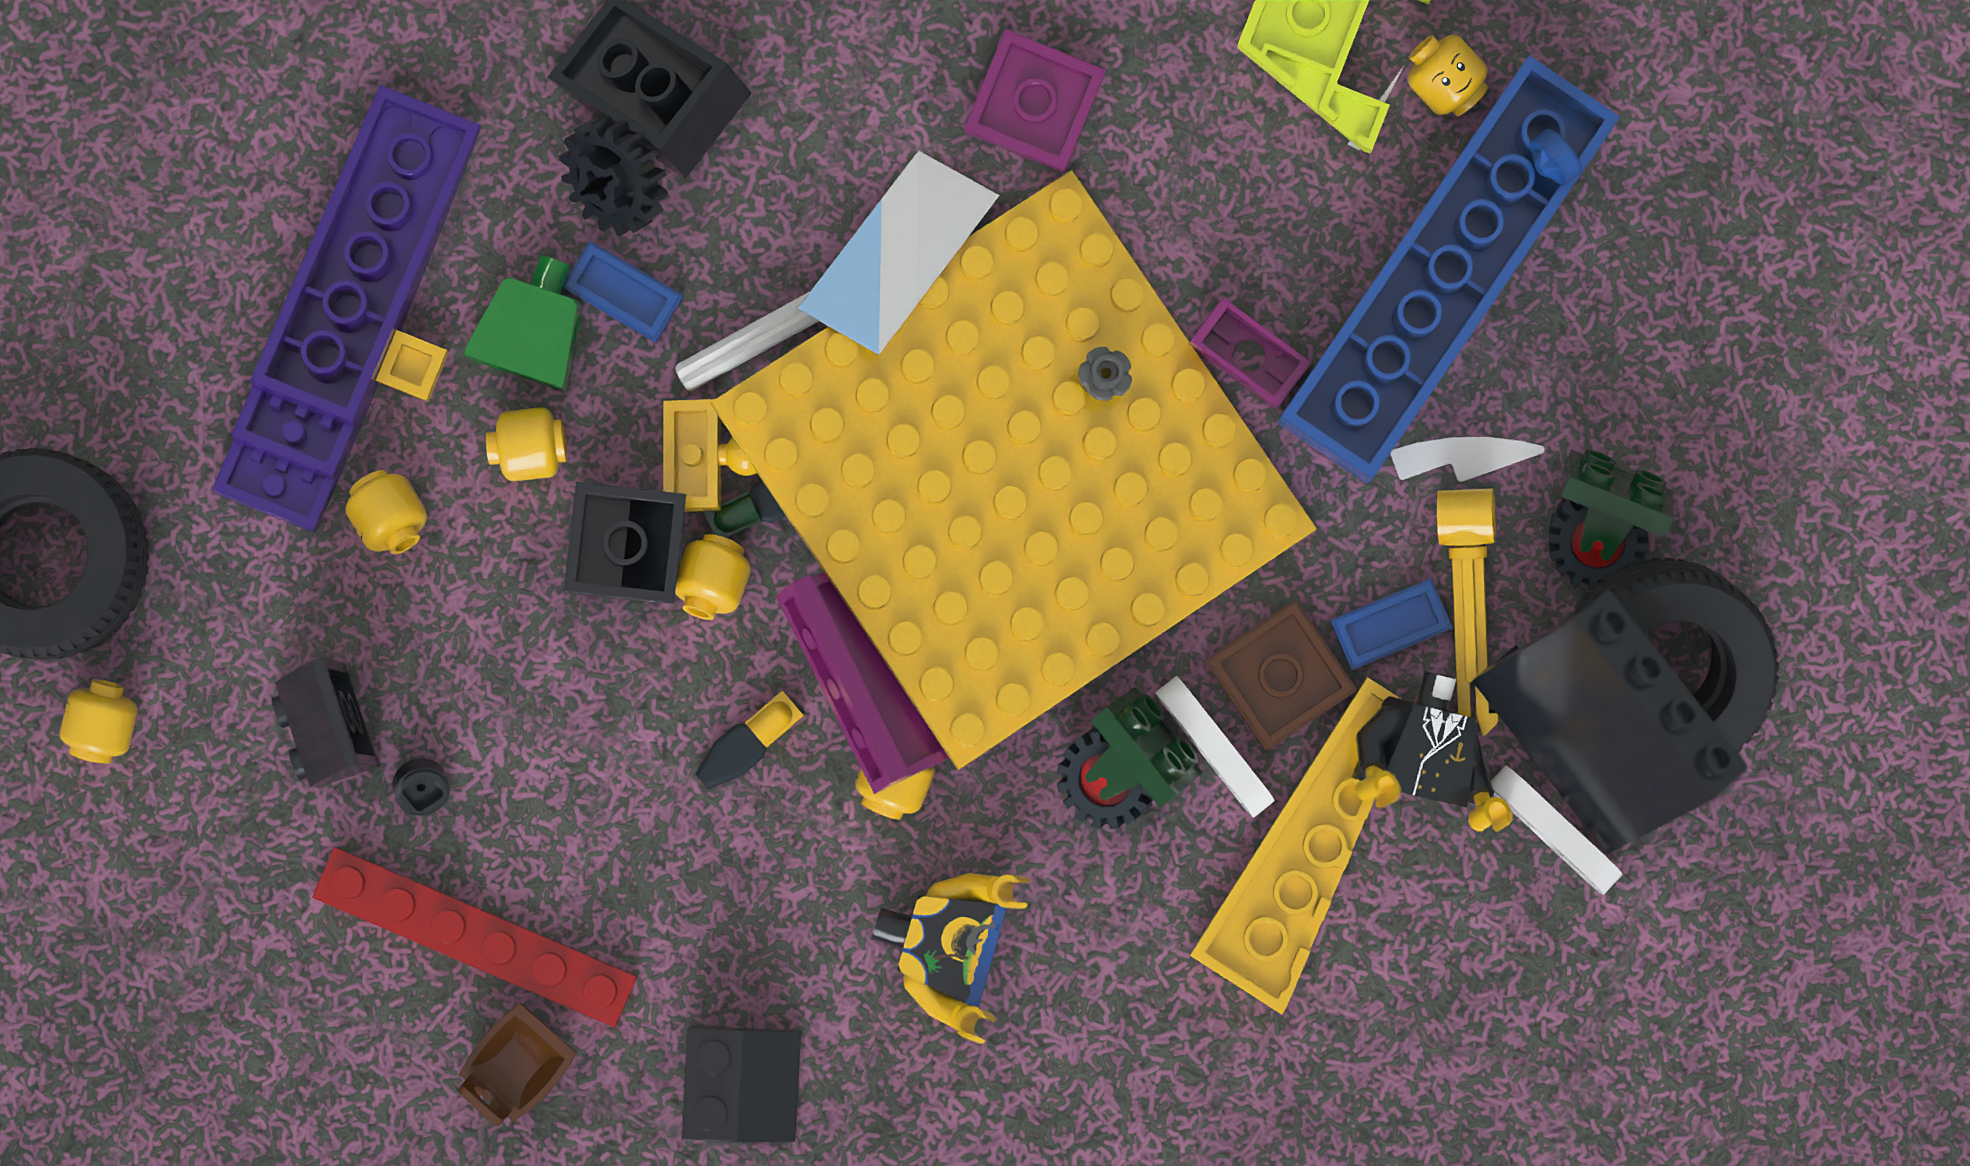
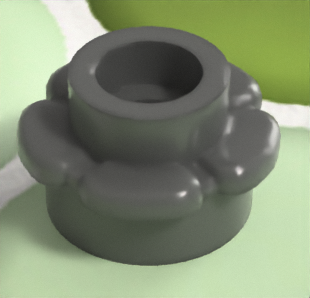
[1078,347,1132,401]

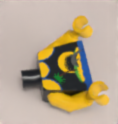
[872,873,1030,1044]

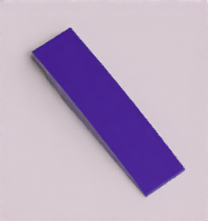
[212,85,481,534]

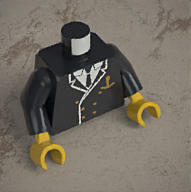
[1352,671,1512,832]

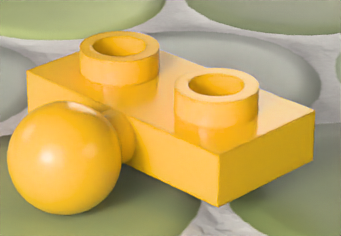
[663,399,757,512]

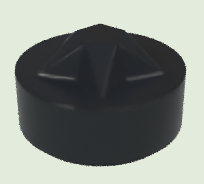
[392,758,450,816]

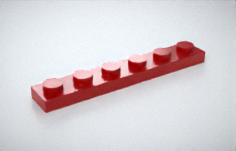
[312,847,638,1028]

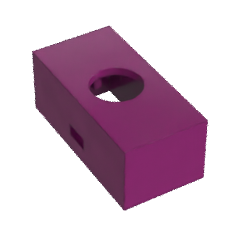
[1189,297,1311,410]

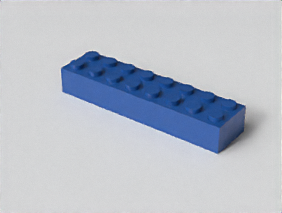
[1277,55,1620,484]

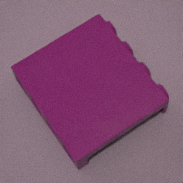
[776,572,1059,794]

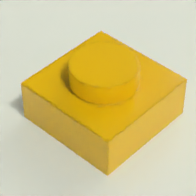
[376,330,449,403]

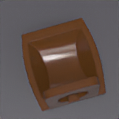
[457,1002,577,1126]

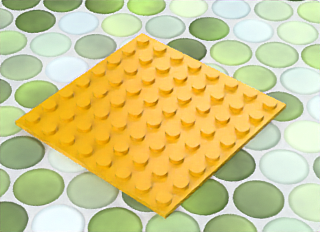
[711,170,1317,770]

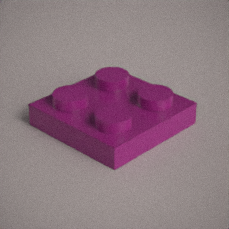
[964,29,1106,173]

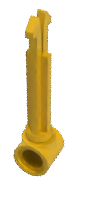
[1437,488,1499,736]

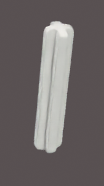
[675,292,819,391]

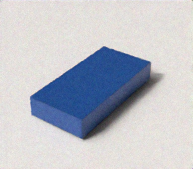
[563,240,684,344]
[1330,578,1453,671]

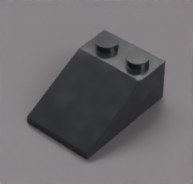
[547,0,752,178]
[272,656,380,788]

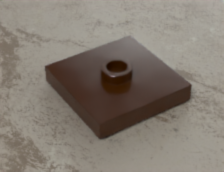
[1204,599,1357,752]

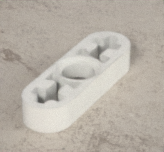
[1155,676,1275,818]
[1491,765,1623,895]

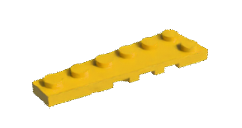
[1190,677,1401,1014]

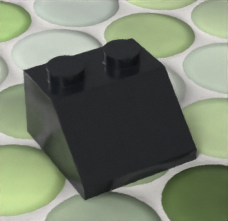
[563,481,686,604]
[681,1025,801,1142]

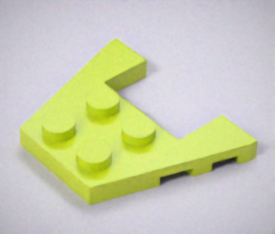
[1237,0,1431,154]

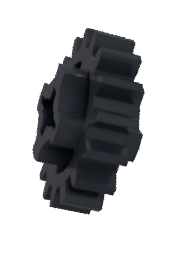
[559,115,668,236]

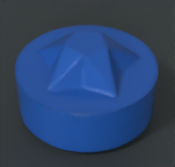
[1529,129,1581,185]

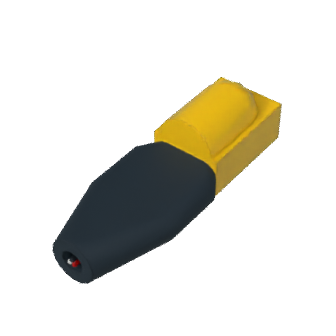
[695,690,804,789]

